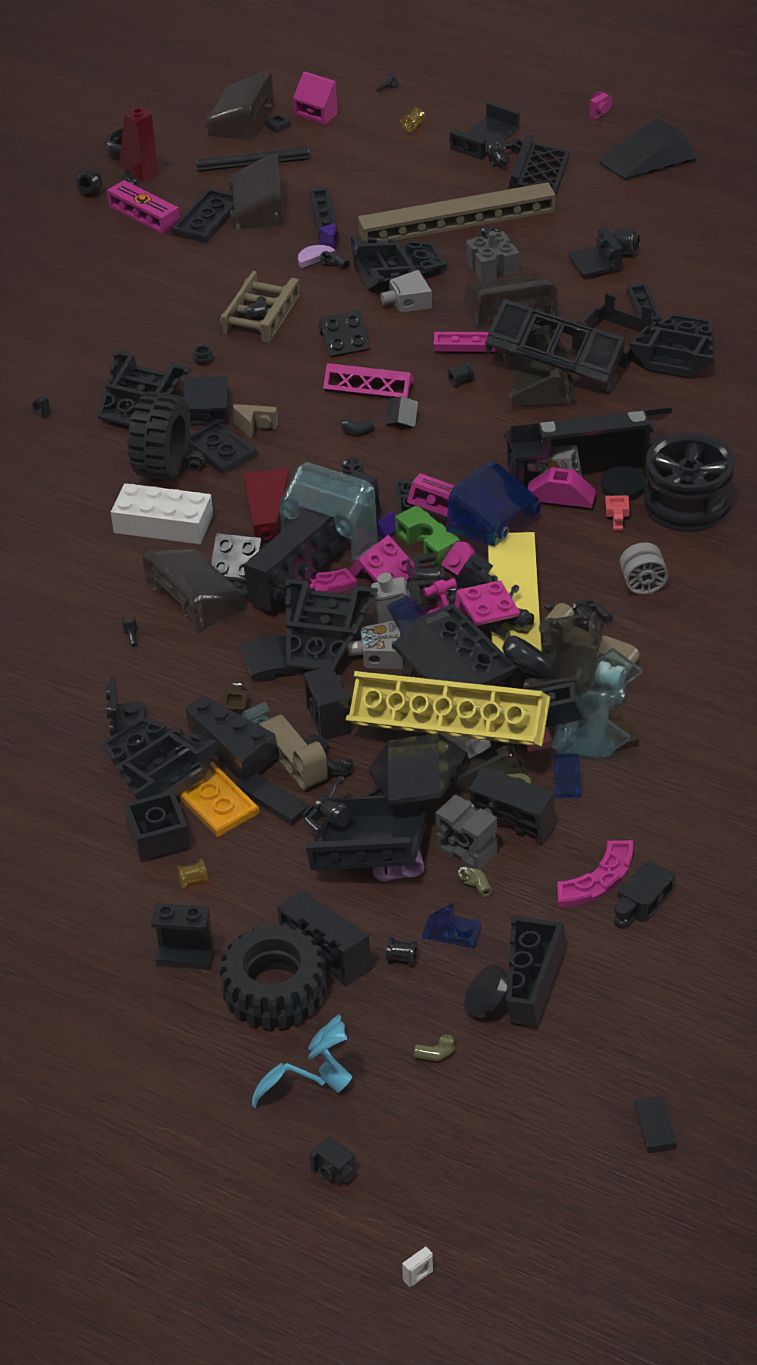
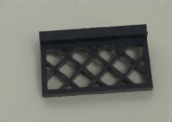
[508,134,570,194]

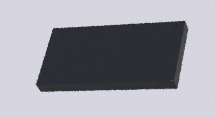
[171,188,243,243]

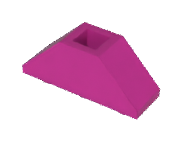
[525,467,596,508]

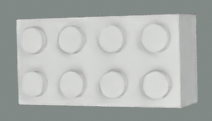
[111,483,213,544]

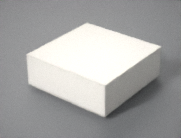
[402,1246,433,1287]

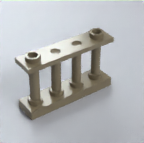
[220,271,300,343]

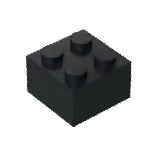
[304,666,351,740]
[123,790,190,861]

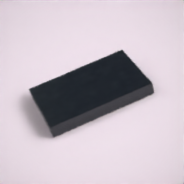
[188,420,258,475]

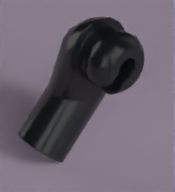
[320,251,350,270]
[244,296,267,318]
[341,418,375,436]
[325,753,353,775]

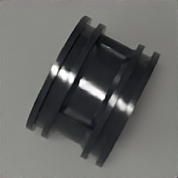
[644,432,734,532]

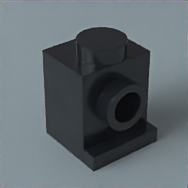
[309,1135,356,1186]

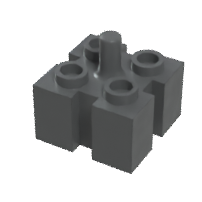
[466,231,519,282]
[436,795,497,870]

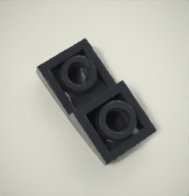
[395,479,421,514]

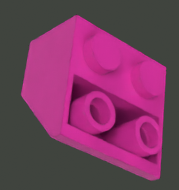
[293,72,337,125]

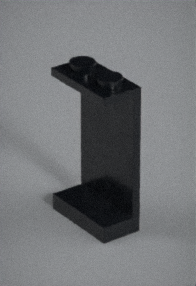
[450,102,520,160]

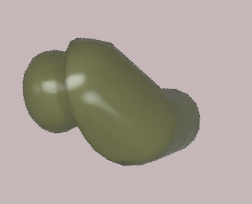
[457,866,492,898]
[414,1035,455,1062]

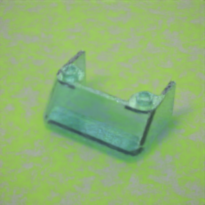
[280,462,377,560]
[552,648,643,759]

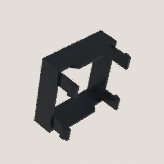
[572,292,656,368]

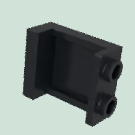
[184,376,229,426]
[151,903,214,970]

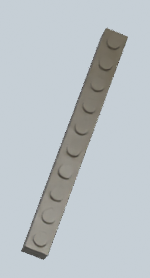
[358,183,556,242]

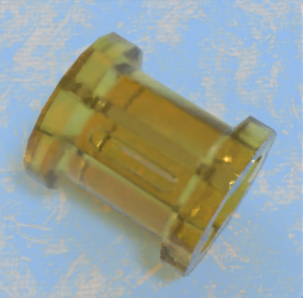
[401,108,425,132]
[176,859,208,888]

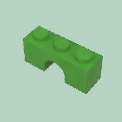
[395,506,460,568]

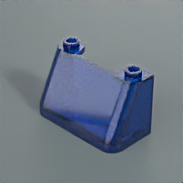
[446,461,541,547]

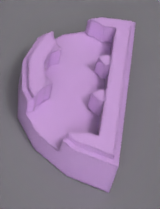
[298,245,335,269]

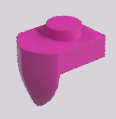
[589,92,613,119]
[441,542,476,575]

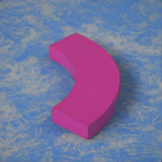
[306,568,358,593]
[557,840,633,908]

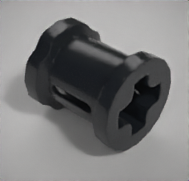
[447,361,474,386]
[386,937,418,966]

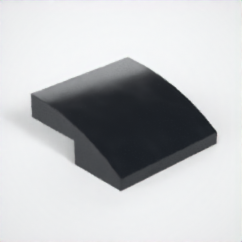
[240,635,301,680]

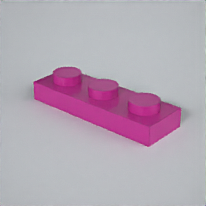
[433,332,497,352]

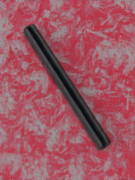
[196,147,310,171]

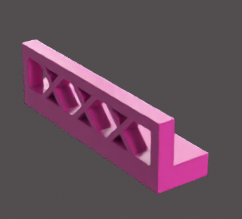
[323,363,414,398]

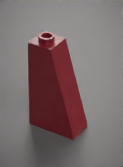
[119,107,159,182]
[243,468,290,541]

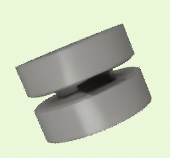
[620,543,668,594]

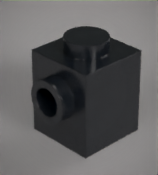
[455,553,493,589]

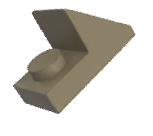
[233,404,278,438]

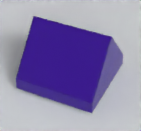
[319,223,337,249]
[370,511,396,538]

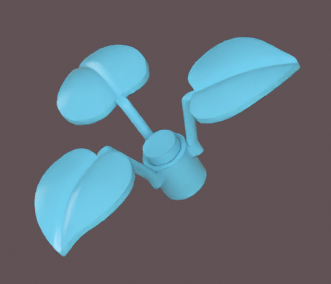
[252,1014,352,1109]

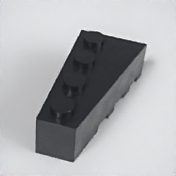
[185,695,278,783]
[277,891,371,987]
[506,916,567,1027]

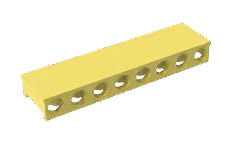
[488,532,542,673]
[346,671,550,747]

